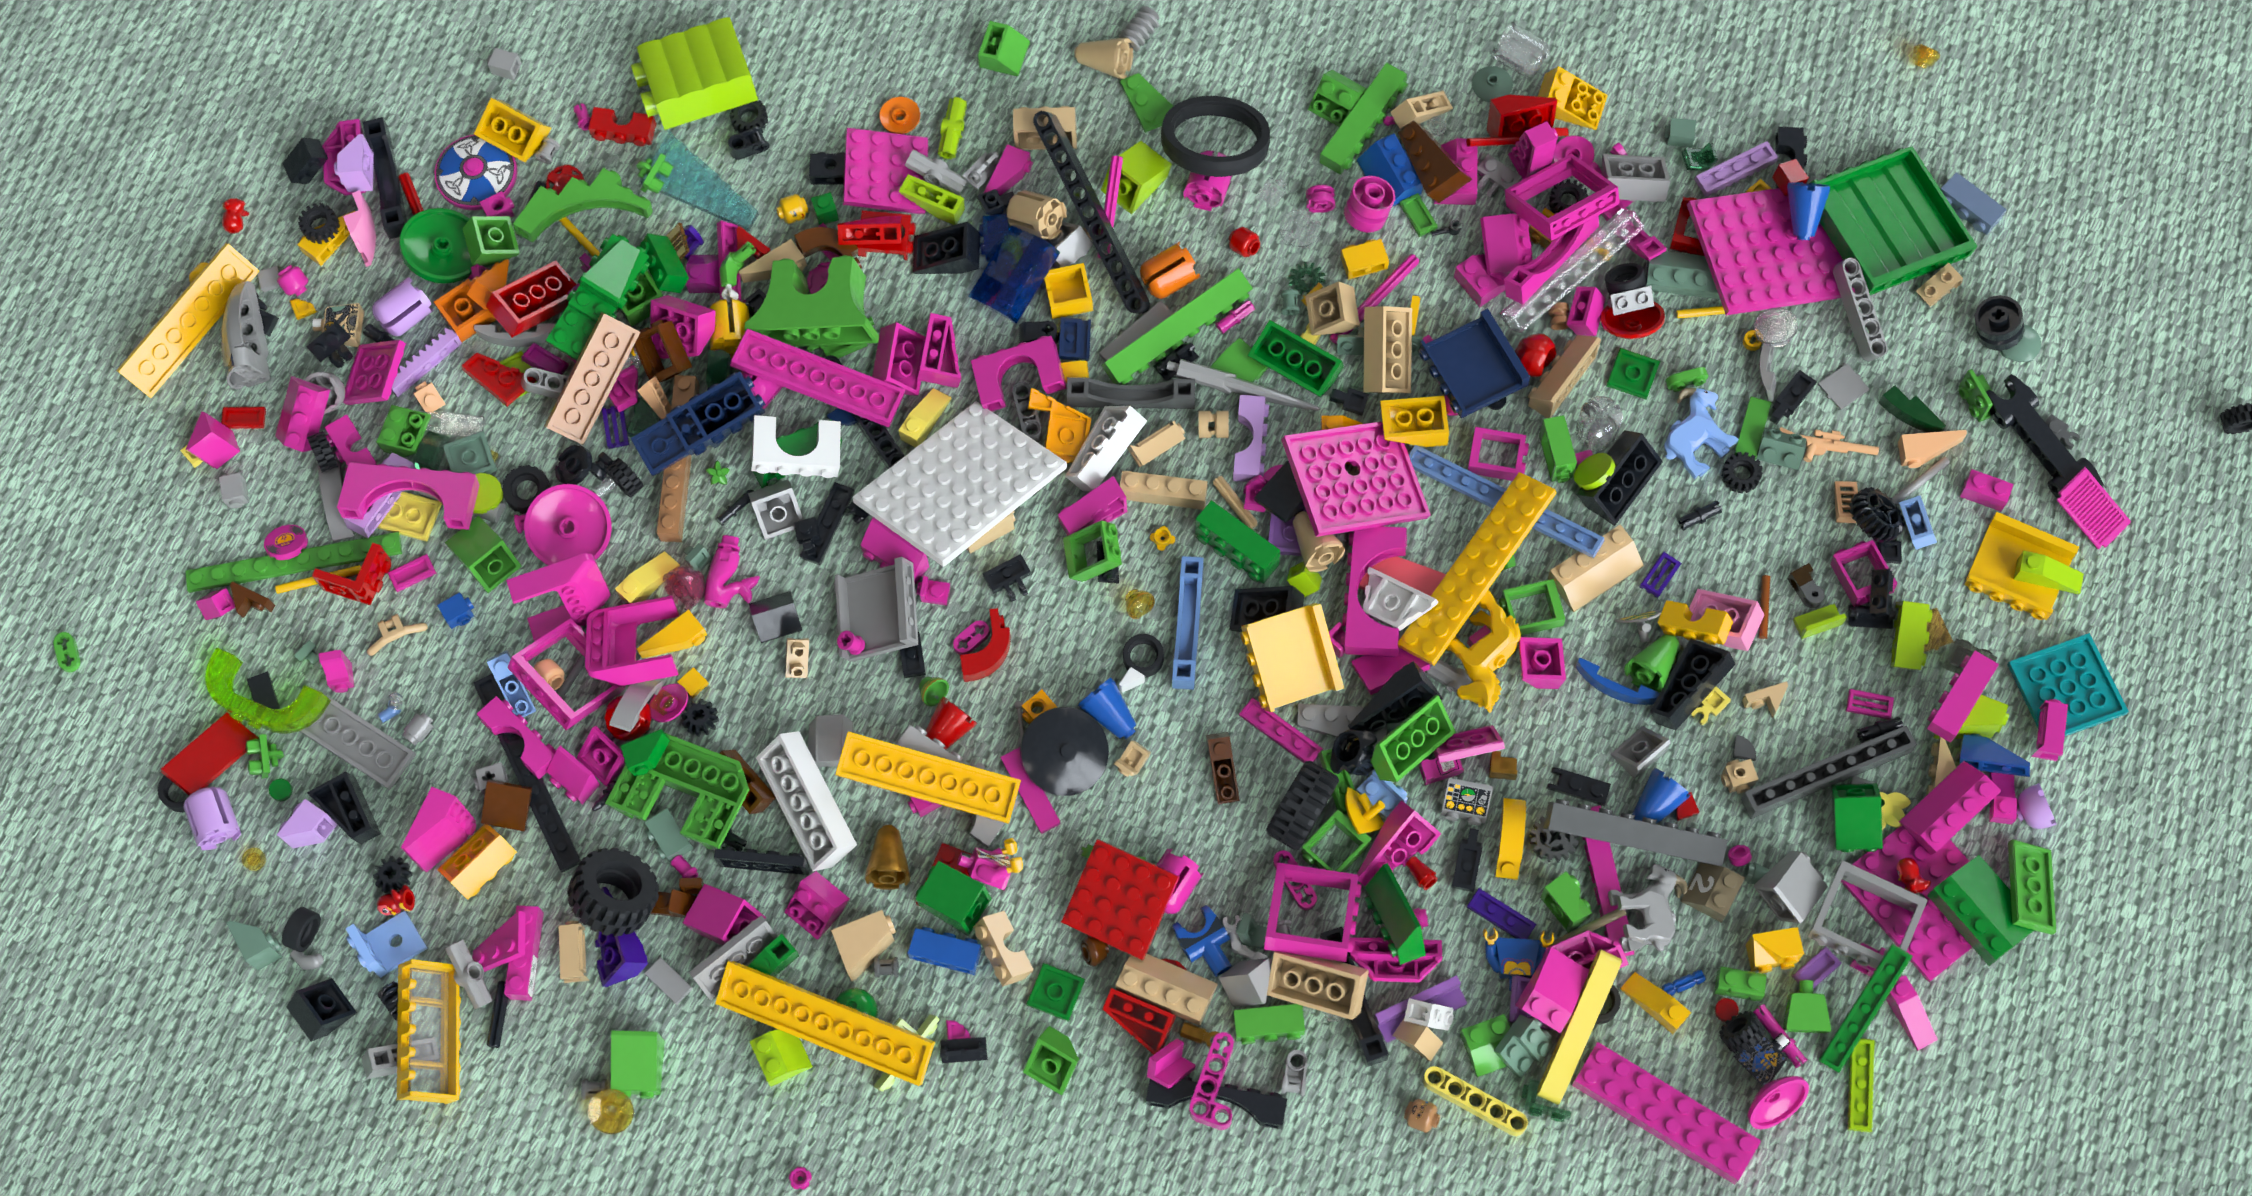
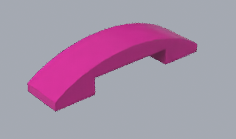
[1601,201,1666,261]

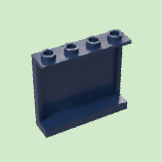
[1418,308,1530,419]

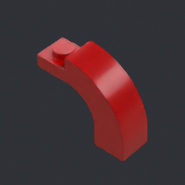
[960,608,1011,682]

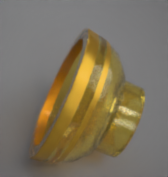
[1125,589,1155,619]

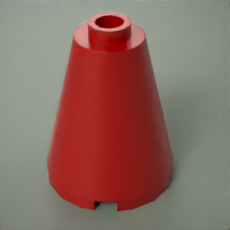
[925,696,977,750]

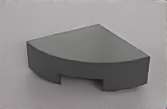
[1733,735,1756,761]

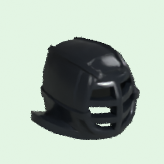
[1330,729,1378,776]

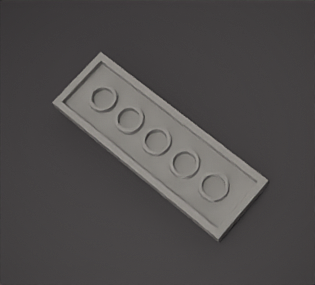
[284,685,416,790]

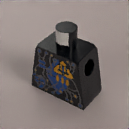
[1733,1033,1791,1086]

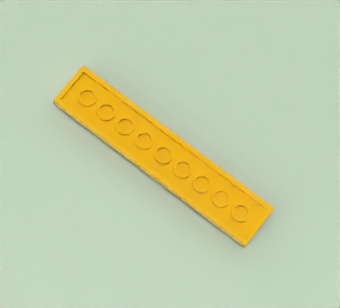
[1398,472,1556,666]
[715,961,935,1086]

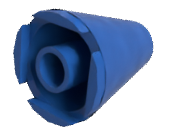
[1787,182,1830,240]
[1078,678,1136,739]
[1632,768,1691,824]

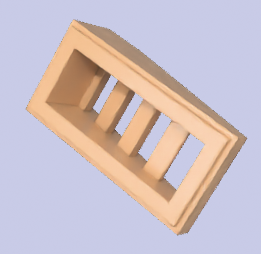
[637,376,671,420]
[1834,481,1858,523]

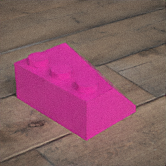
[650,295,715,359]

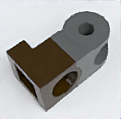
[1787,563,1825,608]

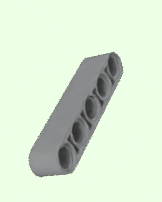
[1833,258,1887,361]

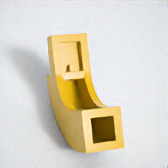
[1495,798,1526,880]

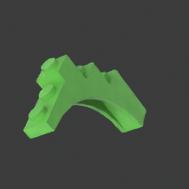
[513,168,653,243]

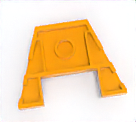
[1028,388,1091,464]

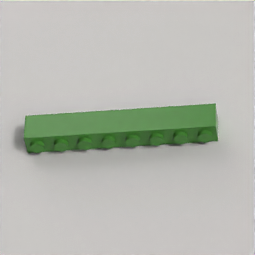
[1101,268,1253,385]

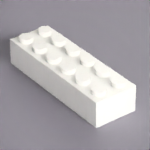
[756,731,857,871]

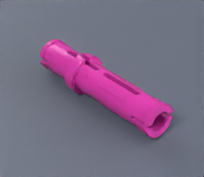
[1753,1004,1808,1069]

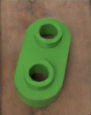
[1665,367,1709,392]

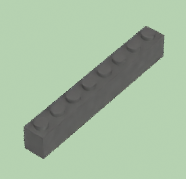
[1741,725,1917,819]
[1543,799,1728,866]

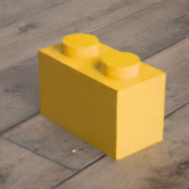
[1341,239,1389,280]

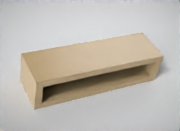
[1120,470,1208,510]

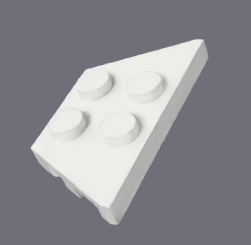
[1363,567,1438,631]

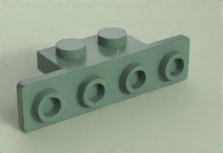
[1337,323,1422,356]

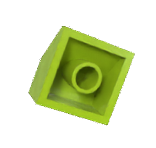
[749,1029,813,1087]

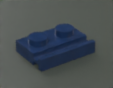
[1058,317,1091,361]

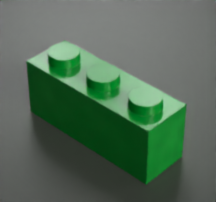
[640,233,689,293]

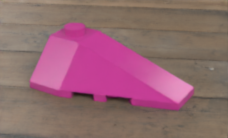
[1357,800,1441,886]

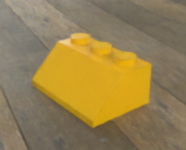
[474,98,551,162]
[437,824,517,900]

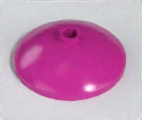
[1748,1076,1809,1129]

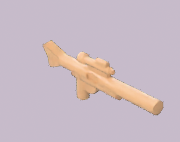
[1779,427,1879,462]

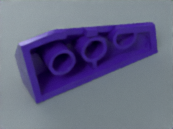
[595,887,648,987]

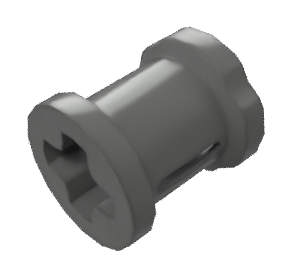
[874,957,899,978]
[581,1079,608,1100]

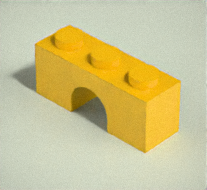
[1657,600,1733,645]

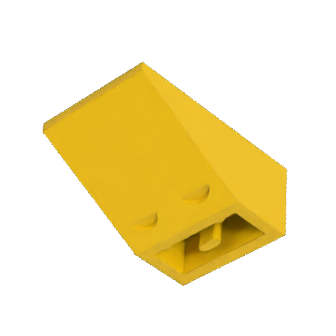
[1538,66,1608,130]

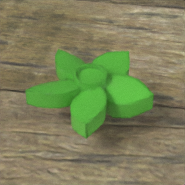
[706,460,730,485]

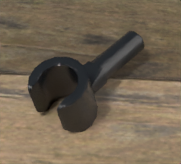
[1431,220,1461,236]

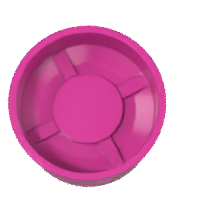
[1344,176,1395,233]

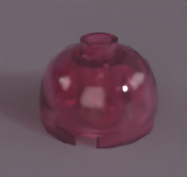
[663,566,705,610]

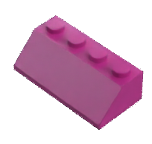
[1899,761,2001,855]

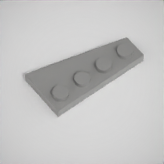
[1297,704,1386,748]

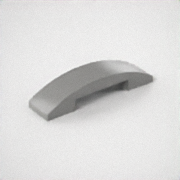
[1760,318,1787,402]
[474,323,556,347]
[318,460,355,542]
[610,678,666,732]

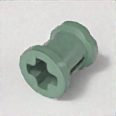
[1281,289,1300,315]

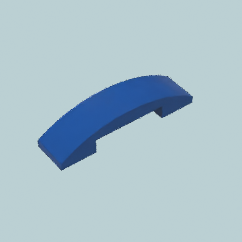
[1576,658,1660,705]

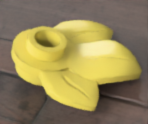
[1880,792,1911,830]

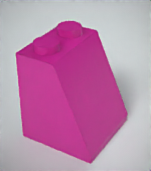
[683,884,766,946]

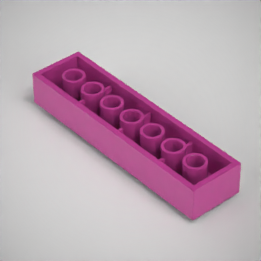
[1572,1042,1761,1185]

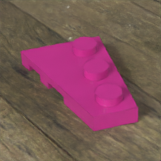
[472,911,526,972]

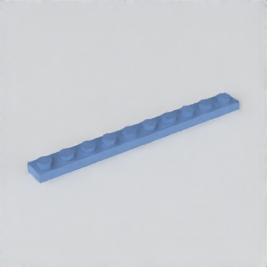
[1409,445,1604,559]

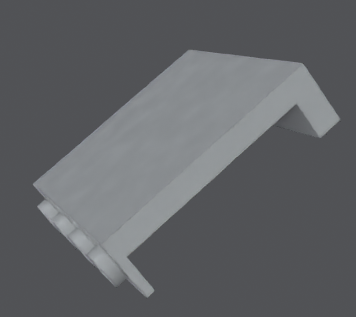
[834,557,918,662]

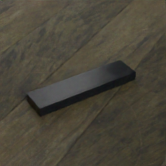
[800,482,855,565]

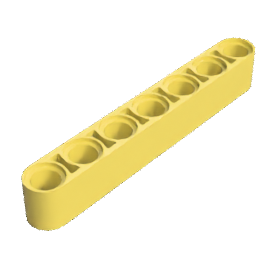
[1536,949,1622,1105]

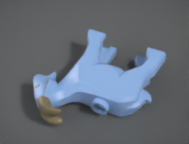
[1664,388,1739,479]

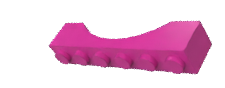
[1504,216,1599,305]

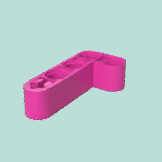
[1189,1032,1234,1130]

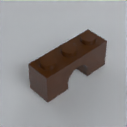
[719,749,776,814]

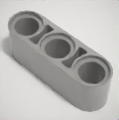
[521,368,569,399]

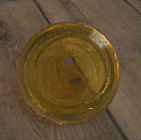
[1913,44,1940,69]

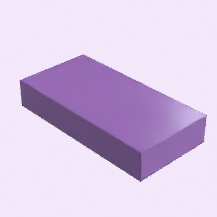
[1792,946,1842,989]

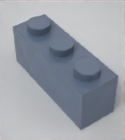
[1941,172,2007,235]

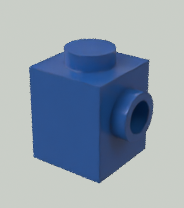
[437,592,474,629]

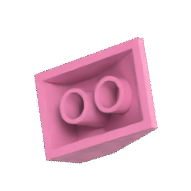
[1689,589,1764,651]

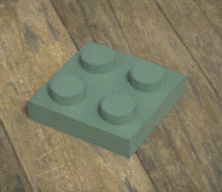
[443,431,497,474]

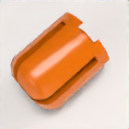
[1140,242,1200,299]

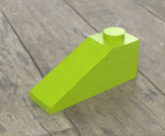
[899,174,965,225]
[2014,551,2084,595]

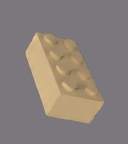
[1267,951,1369,1020]

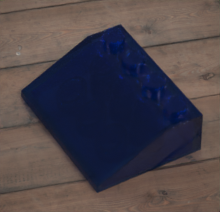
[968,226,1061,324]

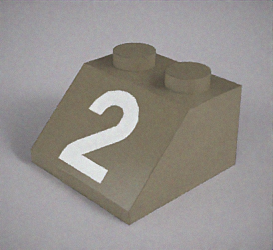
[1681,862,1745,923]

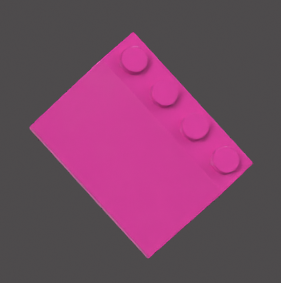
[401,786,476,872]

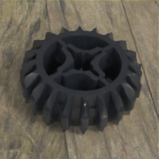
[1849,487,1904,543]

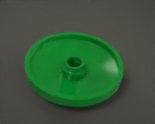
[399,208,474,284]

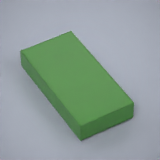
[1399,193,1438,237]

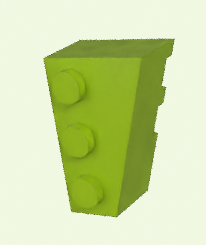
[1891,601,1932,670]

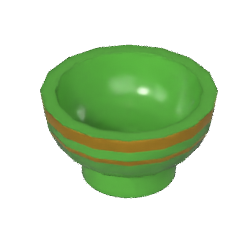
[919,677,949,707]

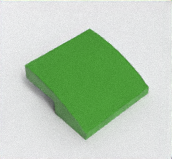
[1211,338,1268,382]

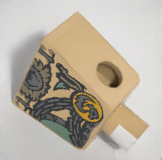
[312,303,364,347]

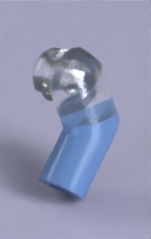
[378,691,403,723]

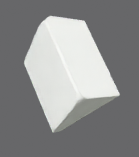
[1119,667,1145,693]

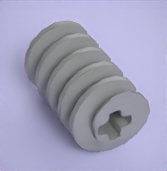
[1119,6,1159,52]

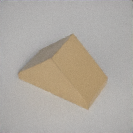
[1392,1017,1443,1062]

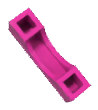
[477,696,556,780]

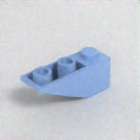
[487,650,536,717]

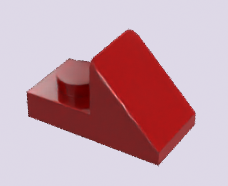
[737,226,771,260]

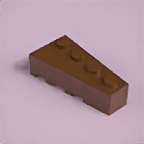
[1398,121,1472,203]

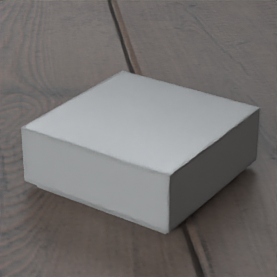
[257,266,280,292]

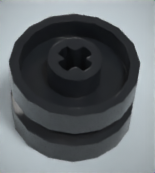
[1974,295,2025,351]

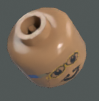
[1404,1098,1440,1133]

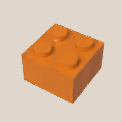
[434,279,496,343]

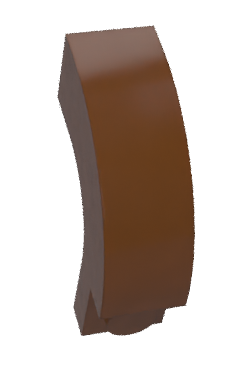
[794,227,862,269]

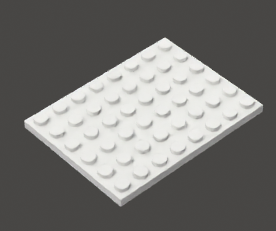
[853,401,1067,567]

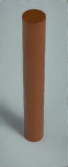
[1758,575,1770,639]

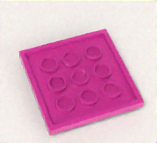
[843,128,928,214]

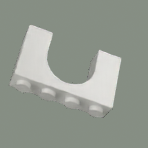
[751,415,841,478]

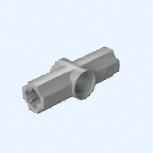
[904,149,967,196]
[1426,659,1484,708]
[445,939,493,1009]

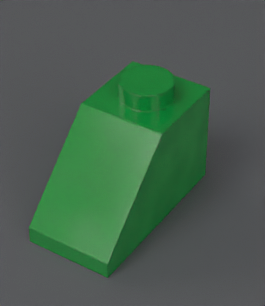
[621,729,670,776]

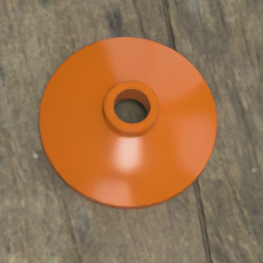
[879,97,920,134]

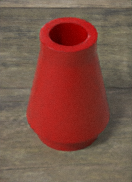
[1406,856,1438,890]

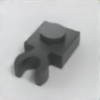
[2045,414,2080,450]

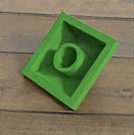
[1023,1026,1079,1095]

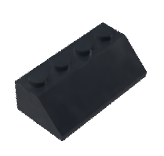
[1576,430,1663,526]

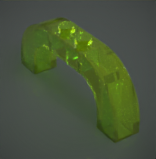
[205,647,331,734]

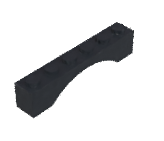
[363,117,407,239]
[1320,926,1389,1067]
[1146,1076,1287,1130]

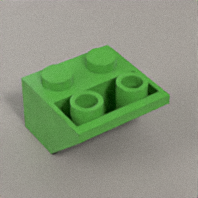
[978,21,1030,77]
[1308,70,1367,127]
[376,405,431,457]

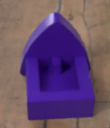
[672,225,704,260]

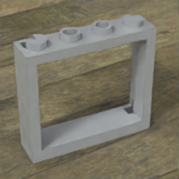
[1807,860,1928,969]

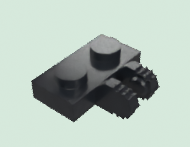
[306,321,353,368]
[983,554,1031,602]

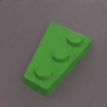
[1120,73,1173,133]

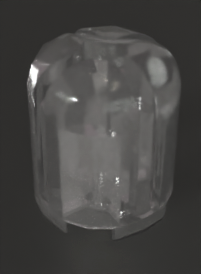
[1490,21,1549,78]
[1575,396,1623,451]

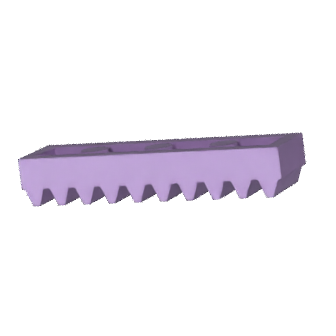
[1695,141,1778,197]
[391,328,462,397]

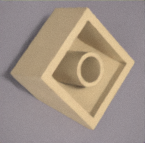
[1305,281,1360,335]

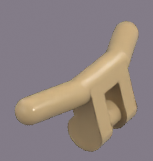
[367,614,428,656]

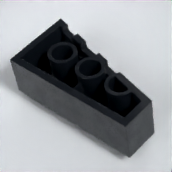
[1650,638,1736,731]

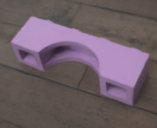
[1233,395,1269,482]

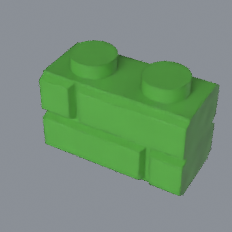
[1714,966,1767,1002]

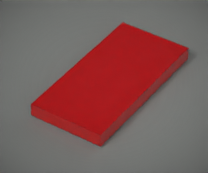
[161,712,258,796]

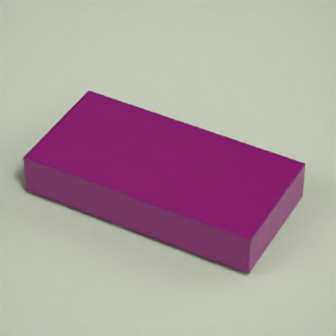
[521,342,569,375]

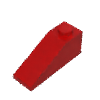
[837,216,902,245]

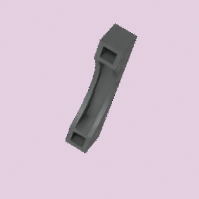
[1067,377,1195,409]

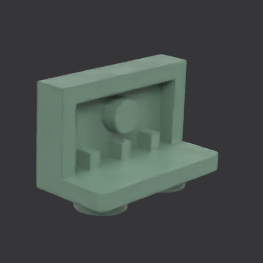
[1756,428,1807,470]

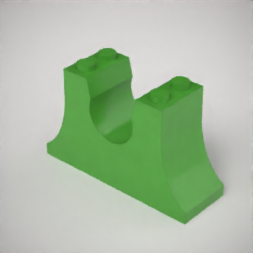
[744,255,879,347]

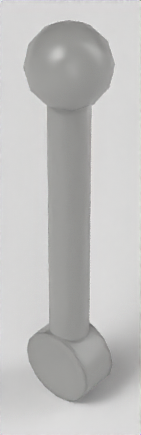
[1014,701,1024,744]

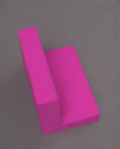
[1147,1038,1196,1088]

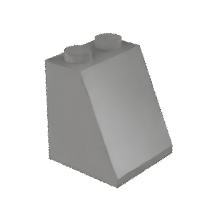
[1753,851,1828,924]

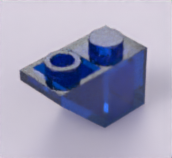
[979,214,1011,262]

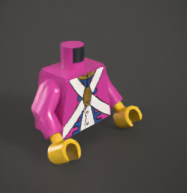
[957,838,1023,890]

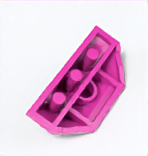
[323,119,366,196]
[1543,930,1629,970]
[1350,937,1442,982]

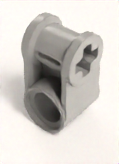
[1281,1050,1307,1096]

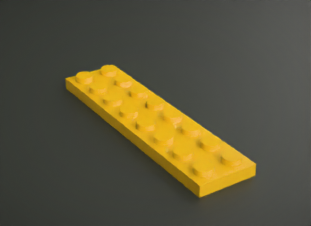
[116,243,259,398]
[835,732,1021,824]

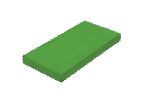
[2008,839,2056,935]

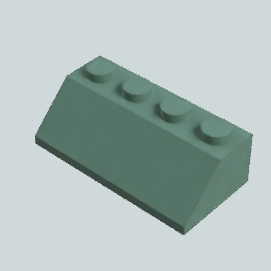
[1646,251,1720,300]

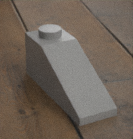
[361,1037,440,1079]

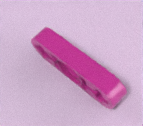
[1273,850,1317,910]

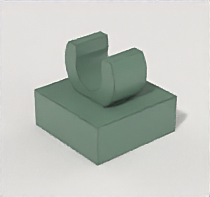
[683,543,713,574]
[294,640,319,666]

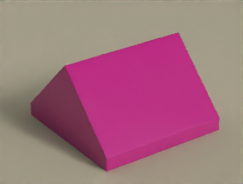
[186,412,240,469]
[576,726,626,787]

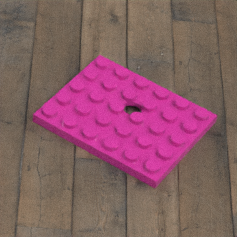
[1281,421,1431,537]
[1841,826,1972,982]

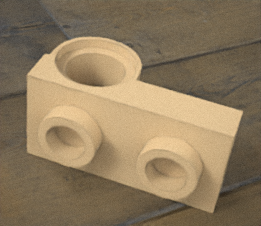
[1916,263,1963,307]

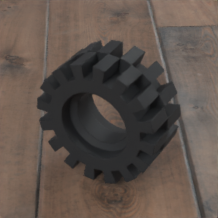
[730,100,768,134]
[1549,179,1588,213]
[298,203,340,244]
[2220,403,2252,435]
[307,431,338,473]
[1721,452,1763,494]
[605,458,644,497]
[1719,1011,1765,1053]

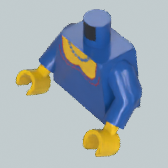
[1483,928,1554,991]

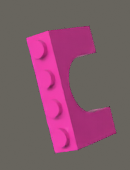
[971,336,1067,411]

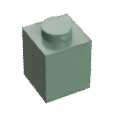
[1664,118,1696,148]

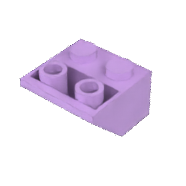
[277,799,337,849]

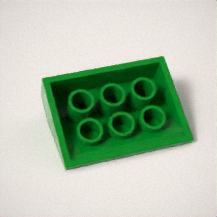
[1927,855,2035,966]

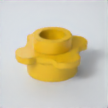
[1150,526,1175,551]

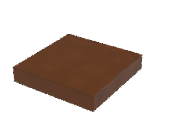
[481,779,532,832]

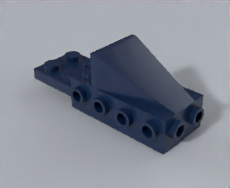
[630,372,766,476]

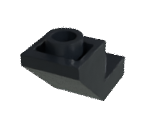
[977,189,1014,219]

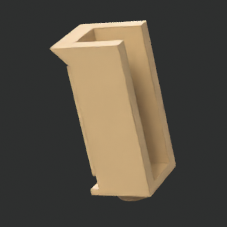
[1127,421,1185,467]
[559,921,590,983]

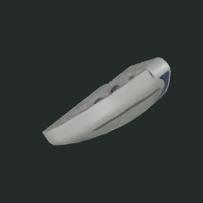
[221,281,271,390]

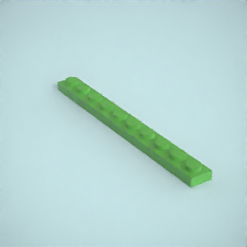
[186,532,402,593]

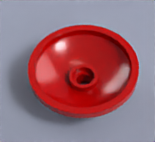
[1600,301,1665,339]

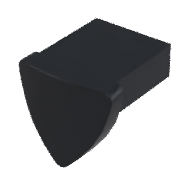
[741,288,766,318]

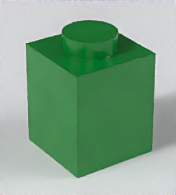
[811,192,839,226]

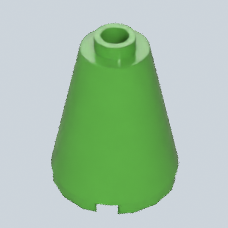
[1624,634,1681,693]

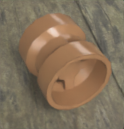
[1548,302,1570,330]

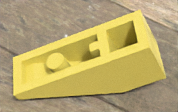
[898,388,952,448]
[615,551,680,604]

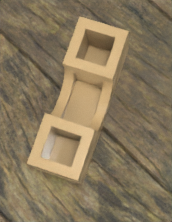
[973,911,1033,987]

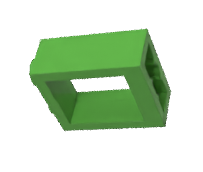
[1539,415,1577,483]
[1063,520,1122,582]
[1499,579,1566,635]
[1301,809,1372,872]

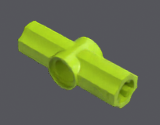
[938,97,967,160]

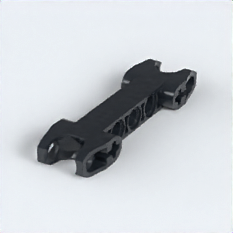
[1986,374,2106,498]

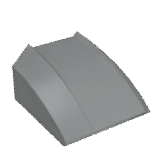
[808,714,853,768]

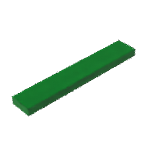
[1819,943,1913,1073]

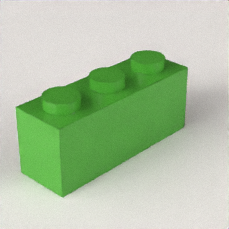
[1233,1004,1305,1045]

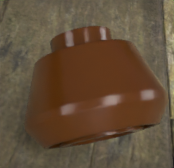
[1081,936,1109,967]

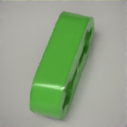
[53,632,80,673]

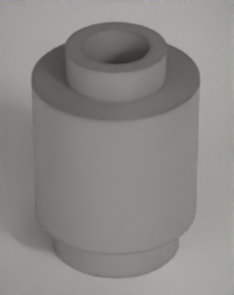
[402,713,434,746]

